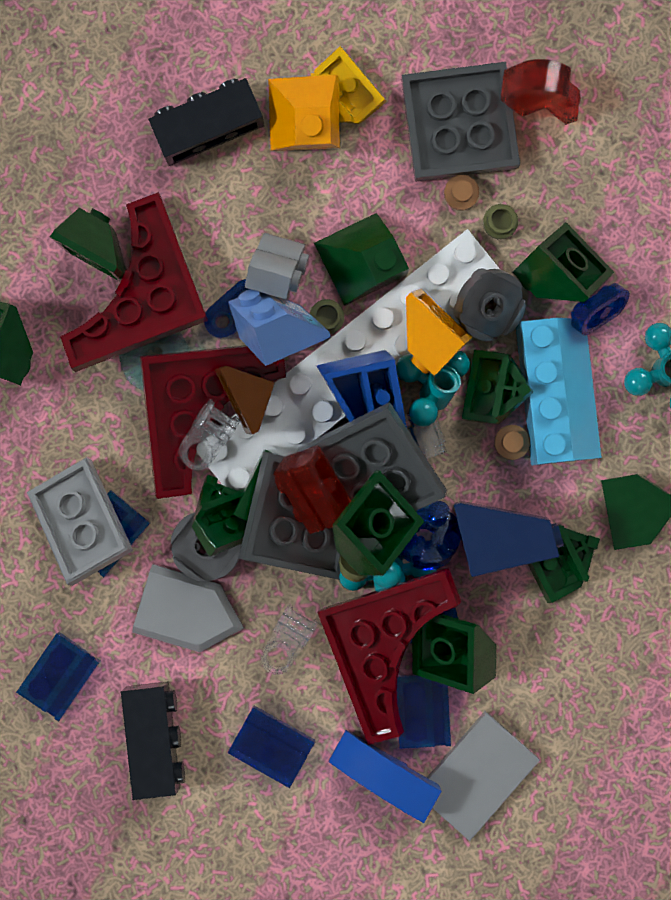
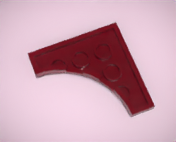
[60,192,208,372]
[140,345,286,499]
[317,568,462,745]

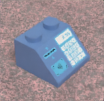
[228,289,331,366]

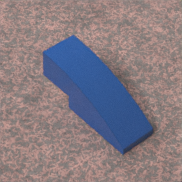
[328,730,441,823]

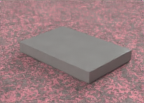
[27,457,133,586]
[427,711,540,841]

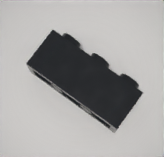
[148,78,264,166]
[121,681,185,800]

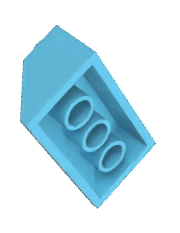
[516,318,602,466]

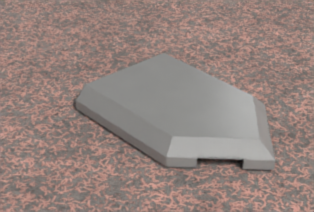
[132,564,244,652]

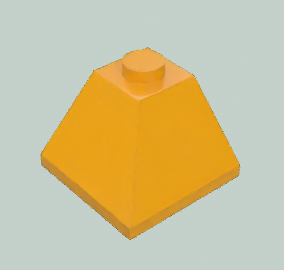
[268,75,340,151]
[406,289,472,376]

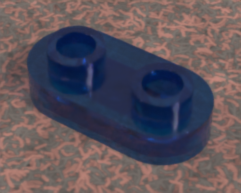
[204,279,251,340]
[571,283,630,336]

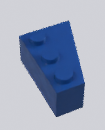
[316,350,407,428]

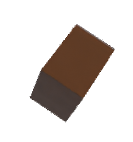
[215,366,275,435]

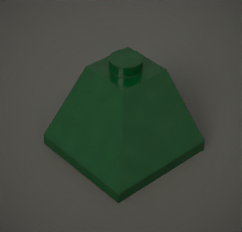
[50,208,126,282]
[314,213,409,306]
[512,222,614,302]
[0,301,33,386]
[332,470,424,576]
[412,614,497,694]

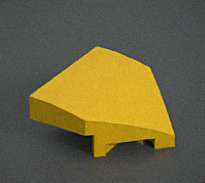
[311,46,387,124]

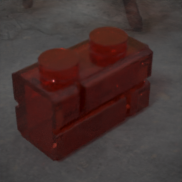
[273,445,351,534]

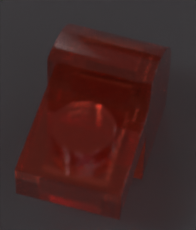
[501,59,581,125]

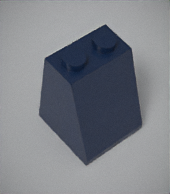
[454,501,563,577]

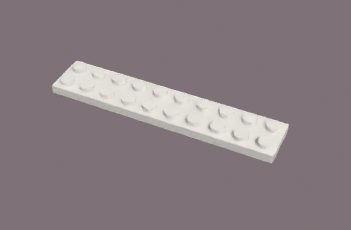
[196,229,500,491]

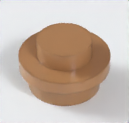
[444,175,479,211]
[494,425,530,460]

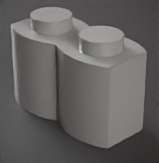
[245,233,309,300]

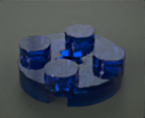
[398,501,461,570]

